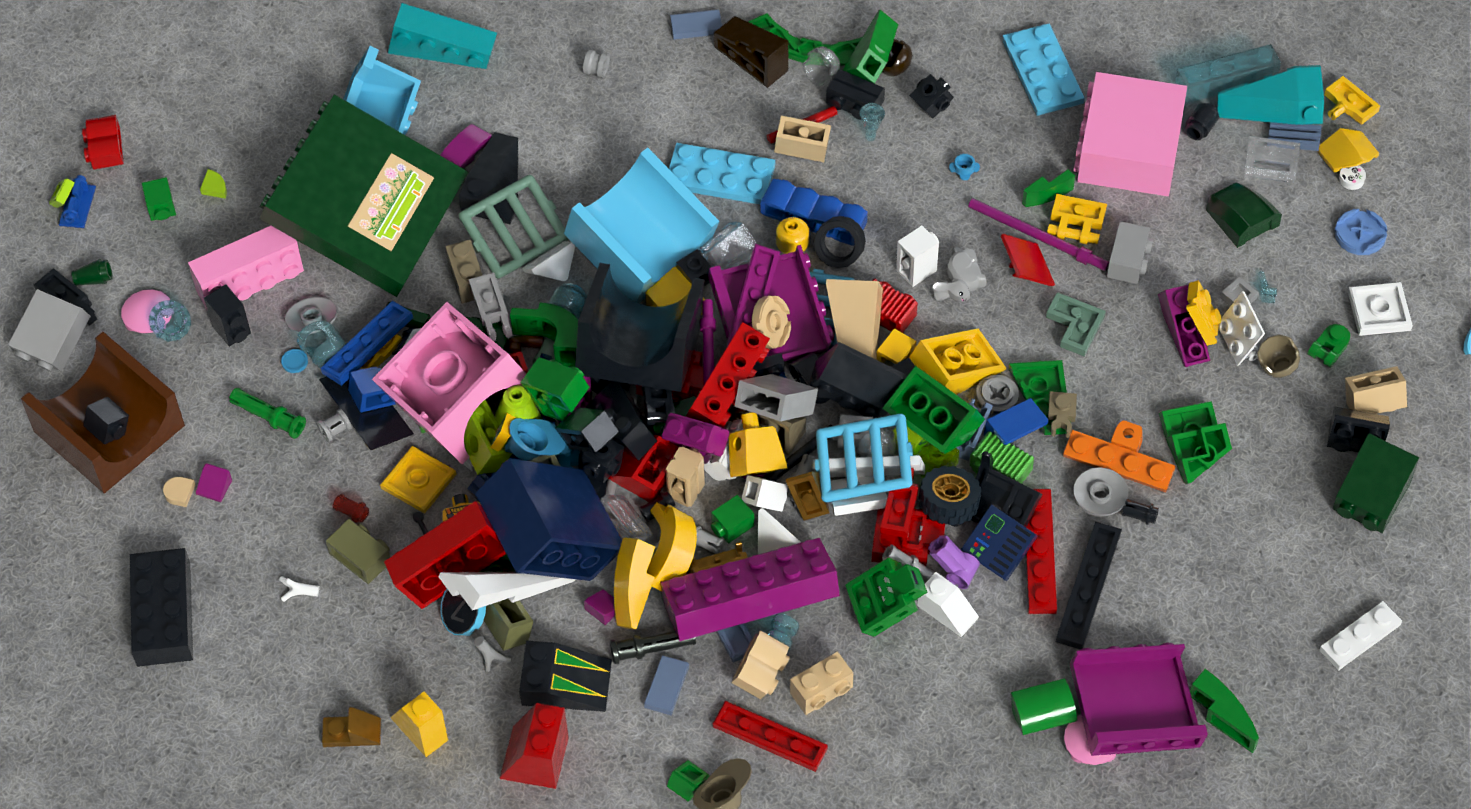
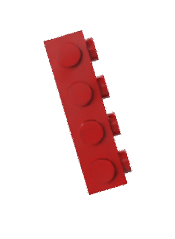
[685,322,770,428]

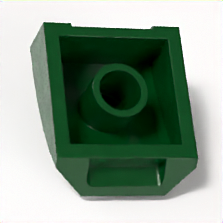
[1206,182,1282,248]

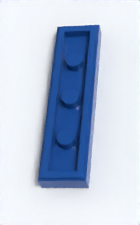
[321,301,413,386]

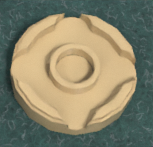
[752,296,791,349]

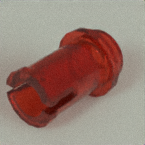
[333,494,369,523]

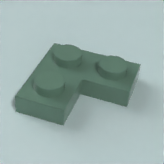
[1046,292,1106,357]

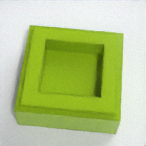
[49,178,75,208]

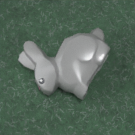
[932,247,987,302]

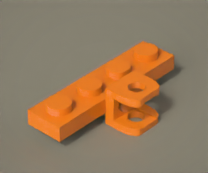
[1063,420,1175,492]

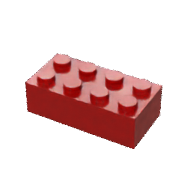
[384,501,506,609]

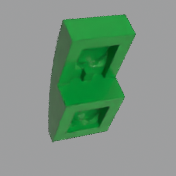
[1022,169,1075,207]

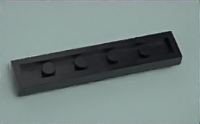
[1056,521,1122,650]

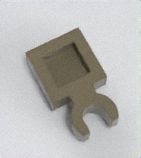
[1048,392,1077,438]

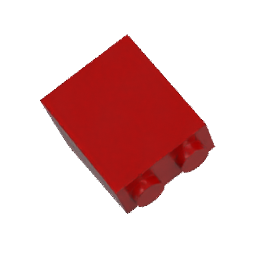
[500,703,569,789]

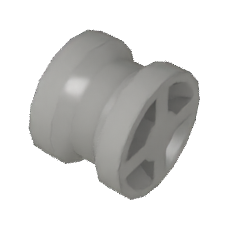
[583,49,610,78]

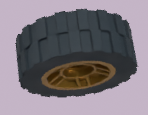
[918,466,981,525]

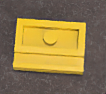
[1186,280,1221,346]

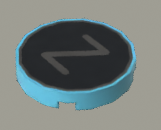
[440,589,486,636]

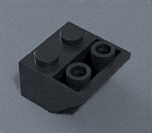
[1327,406,1390,453]

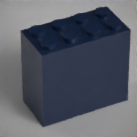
[475,458,622,581]

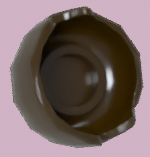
[882,39,913,77]

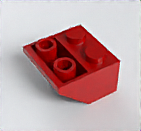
[608,435,679,502]

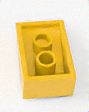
[909,328,1006,395]

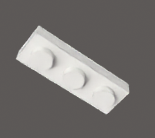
[1319,601,1402,671]

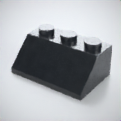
[809,342,908,419]

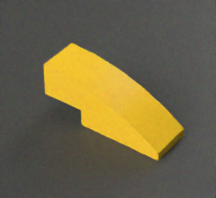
[614,537,655,629]

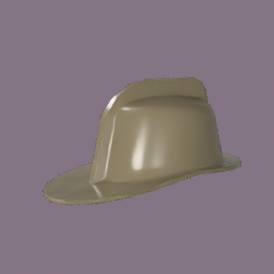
[693,758,752,809]

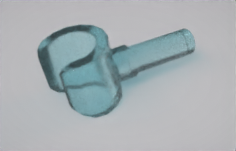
[1258,271,1277,304]

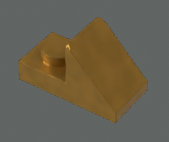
[786,471,830,521]
[322,707,381,747]

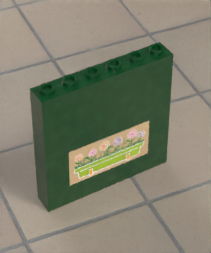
[259,94,469,297]

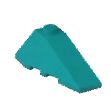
[1217,65,1324,125]

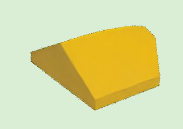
[1317,128,1379,172]

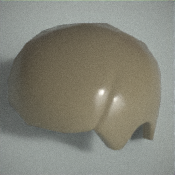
[1257,335,1300,378]

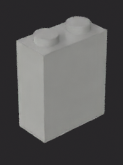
[8,289,90,372]
[735,374,818,421]

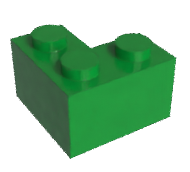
[520,357,590,421]

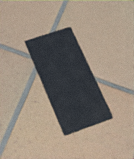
[319,376,414,450]

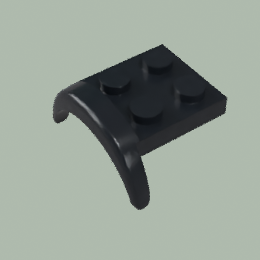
[951,451,1043,527]

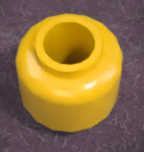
[776,217,809,254]

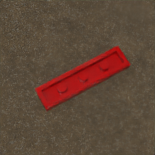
[713,701,828,772]

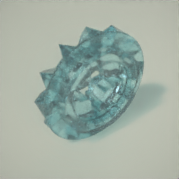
[148,300,191,342]

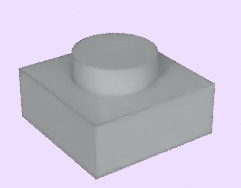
[1220,277,1259,306]

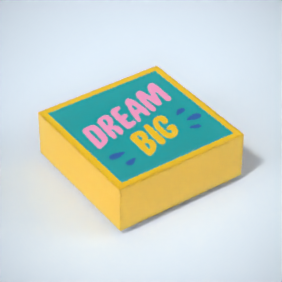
[490,413,516,452]

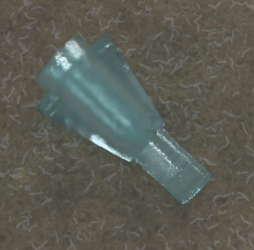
[860,103,885,141]

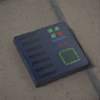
[961,504,1038,581]

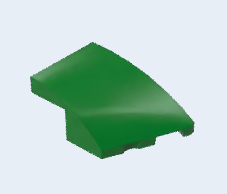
[1158,401,1232,484]

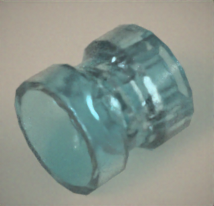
[766,614,800,651]

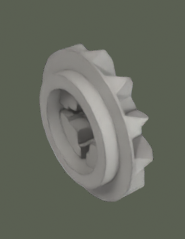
[976,375,1019,414]

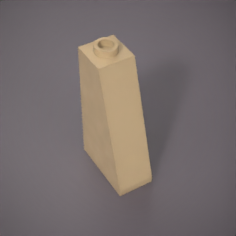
[826,279,883,359]

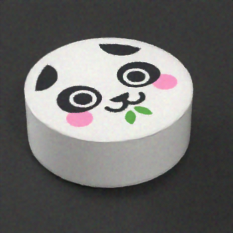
[1339,165,1366,190]

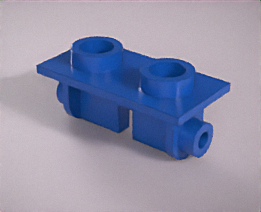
[59,175,96,228]

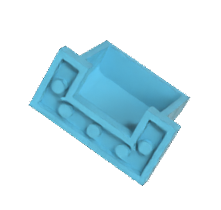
[343,46,421,135]

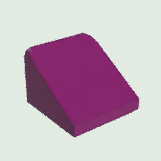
[196,463,232,502]
[584,589,615,625]

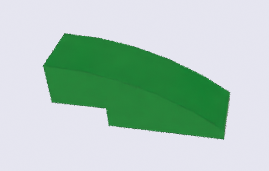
[1190,669,1259,753]

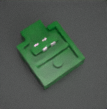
[845,558,928,637]

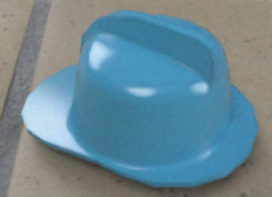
[504,418,566,461]

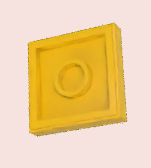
[380,446,457,514]

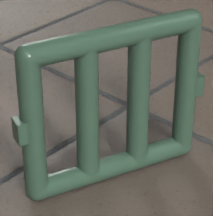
[459,175,569,279]

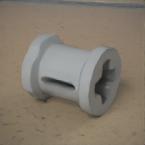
[316,408,352,442]

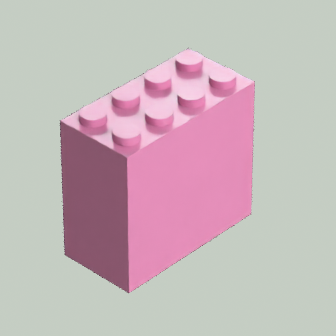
[1074,72,1187,197]

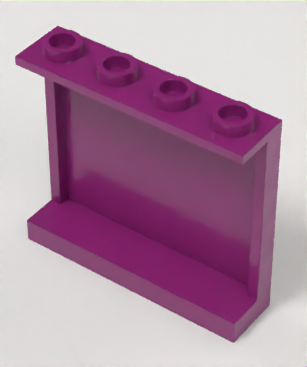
[708,245,834,362]
[1069,642,1208,756]

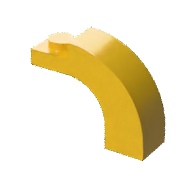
[646,502,697,591]

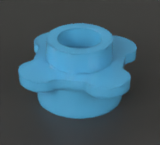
[949,154,980,180]

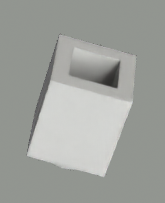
[741,475,788,512]

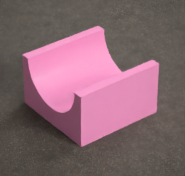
[372,302,526,465]

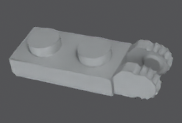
[468,273,512,341]

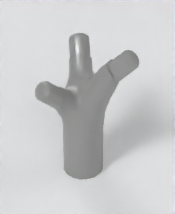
[474,636,511,672]

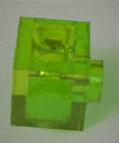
[917,444,960,478]

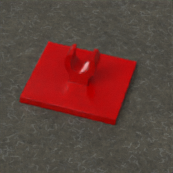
[1000,234,1055,286]

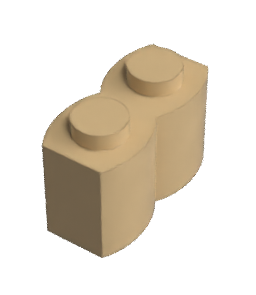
[731,630,790,699]

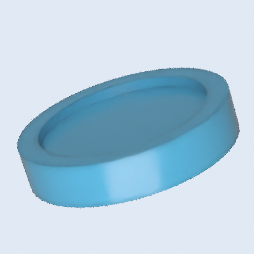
[281,349,308,373]

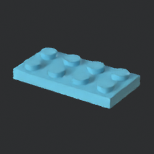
[1002,23,1085,116]
[669,143,776,204]

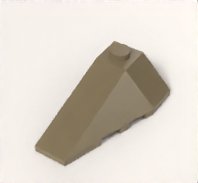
[697,391,806,455]

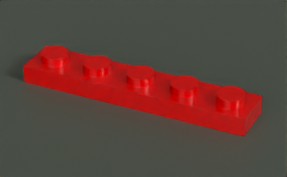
[1026,489,1057,614]

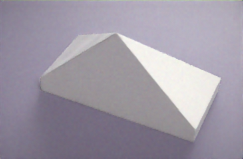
[522,241,575,281]
[758,508,801,555]

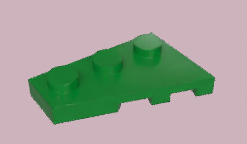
[1009,360,1072,435]

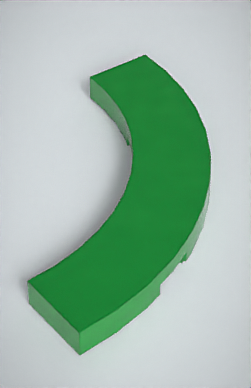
[748,13,862,66]

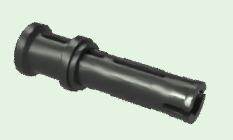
[609,631,696,664]

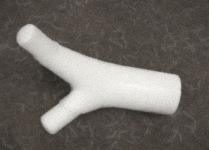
[279,576,320,601]

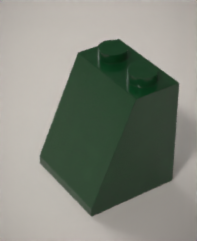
[1333,433,1419,533]

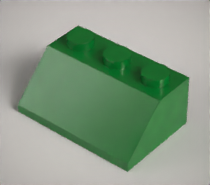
[882,366,985,454]

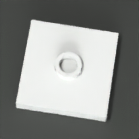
[1348,282,1413,336]
[830,476,888,516]

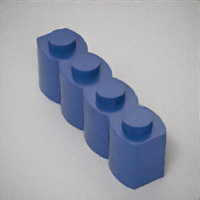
[760,179,868,246]

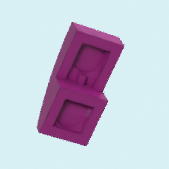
[440,124,492,168]

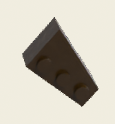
[714,16,788,88]

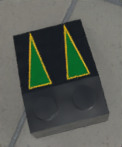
[519,640,612,712]

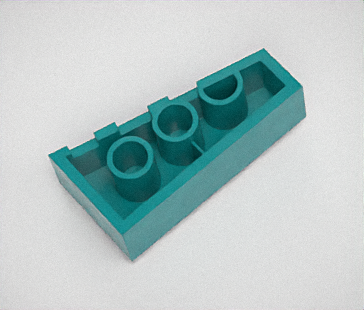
[388,3,497,69]

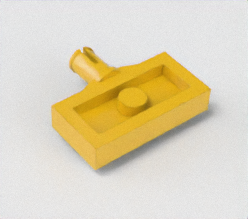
[1324,76,1380,125]

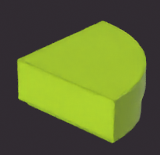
[200,169,227,199]

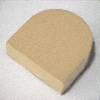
[163,477,196,507]

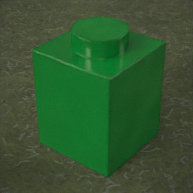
[142,177,176,221]
[711,495,755,544]

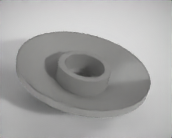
[285,297,337,334]
[1073,468,1128,516]

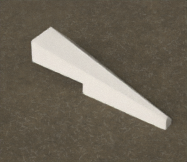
[438,572,576,610]

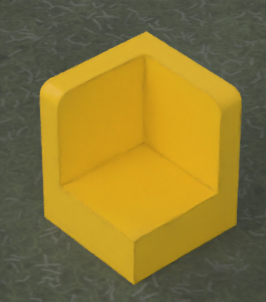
[876,329,917,364]

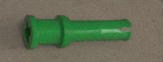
[229,388,306,439]

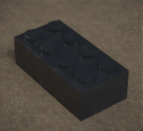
[130,548,193,667]

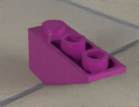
[1158,284,1210,367]

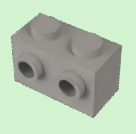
[1107,221,1154,284]

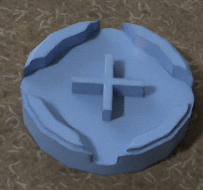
[1334,209,1387,255]

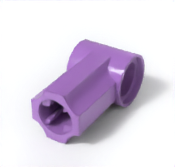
[928,535,980,589]

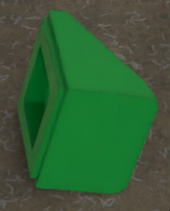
[667,760,710,802]

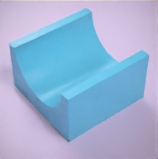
[564,147,719,303]

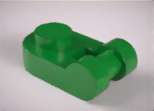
[1307,324,1350,368]

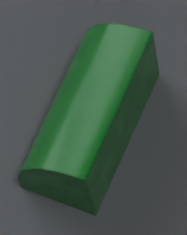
[1011,678,1077,735]

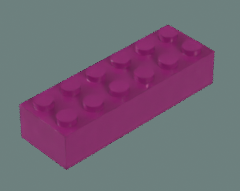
[661,538,840,641]

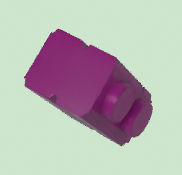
[662,413,729,457]

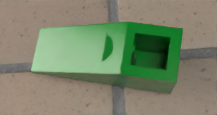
[843,10,899,84]

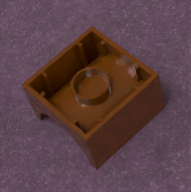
[21,332,185,494]

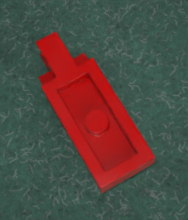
[880,468,919,538]

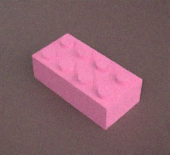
[188,226,304,309]

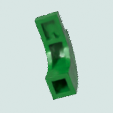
[510,302,578,367]

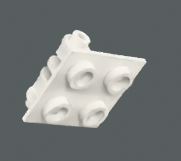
[1219,291,1265,366]

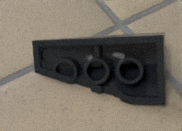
[459,132,518,225]

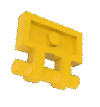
[1047,194,1107,244]

